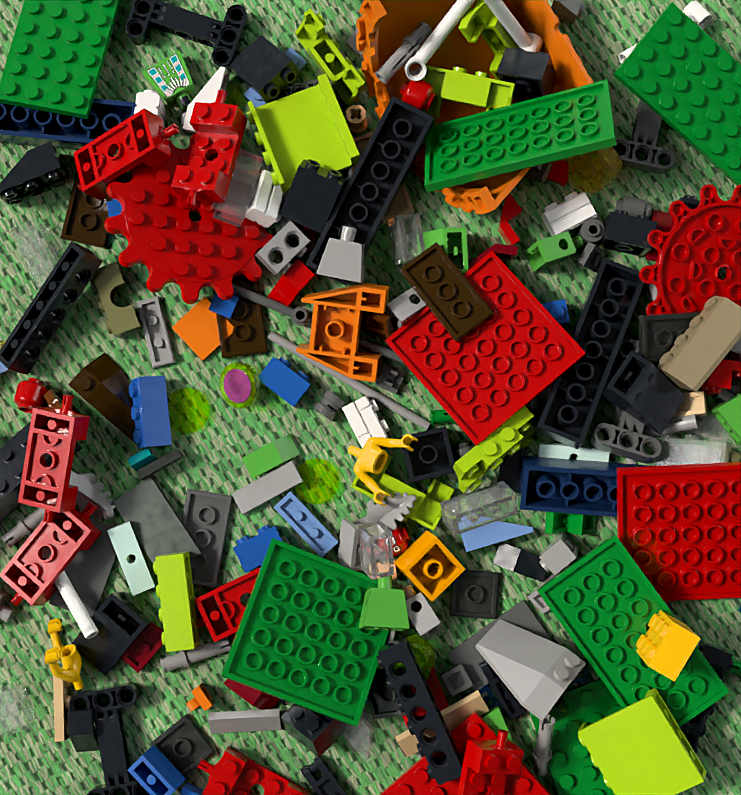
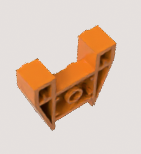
[296,283,390,382]

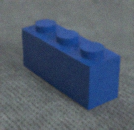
[129,376,172,449]

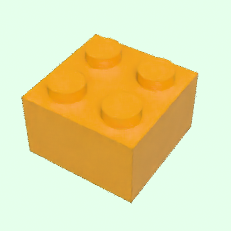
[394,530,465,602]

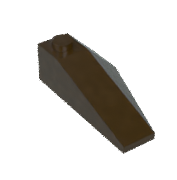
[68,353,137,445]

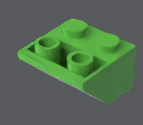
[419,227,468,274]

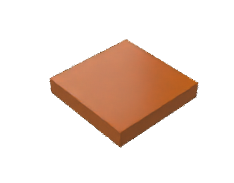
[171,297,234,361]

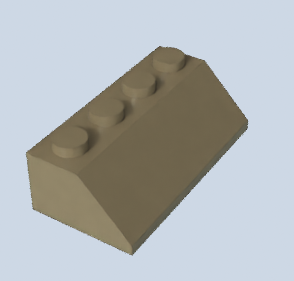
[656,296,741,392]

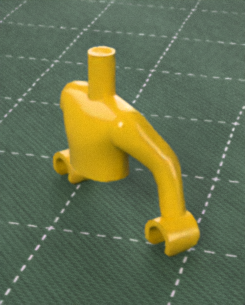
[348,434,418,507]
[45,618,84,690]

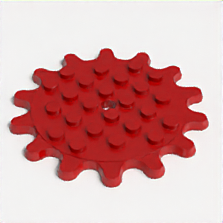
[104,133,274,304]
[639,184,741,315]

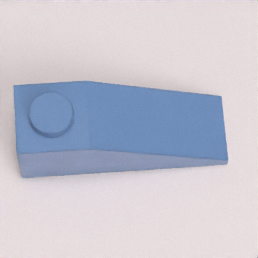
[457,515,534,552]

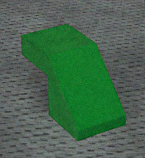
[545,512,597,536]

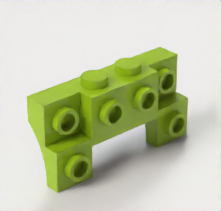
[458,0,519,80]
[295,9,367,108]
[422,65,516,118]
[453,406,535,494]
[350,455,454,531]

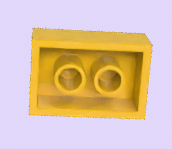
[636,610,700,682]

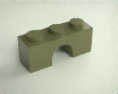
[90,261,143,338]

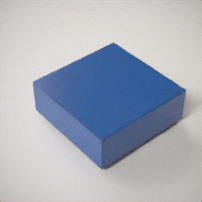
[209,293,239,319]

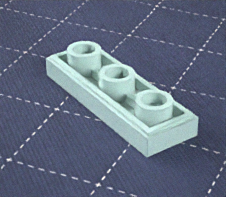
[538,442,610,462]
[107,521,155,596]

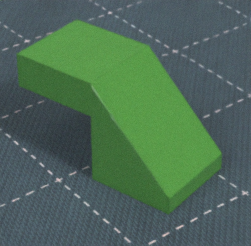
[242,434,300,479]

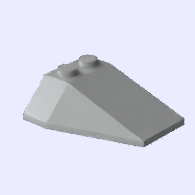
[475,619,587,721]

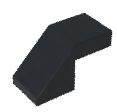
[493,542,547,582]
[67,708,99,752]

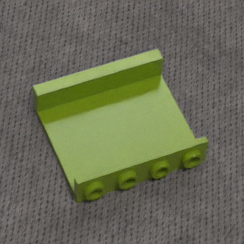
[246,73,360,193]
[578,688,707,795]

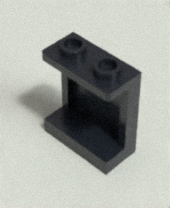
[228,35,300,104]
[280,159,346,234]

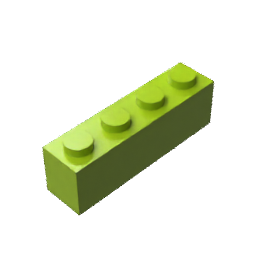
[153,551,200,652]

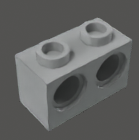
[255,221,310,275]

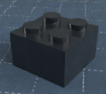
[497,47,557,100]
[598,210,657,257]
[399,426,455,483]

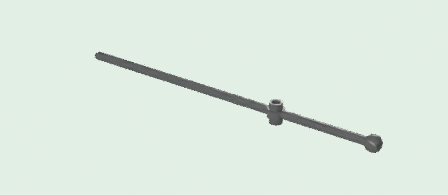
[232,283,405,365]

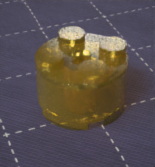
[567,147,623,193]

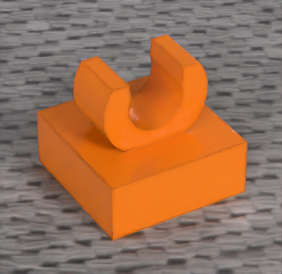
[186,683,215,712]

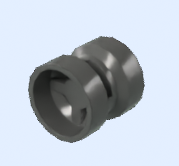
[314,390,345,421]

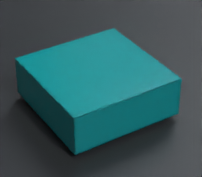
[127,448,157,472]

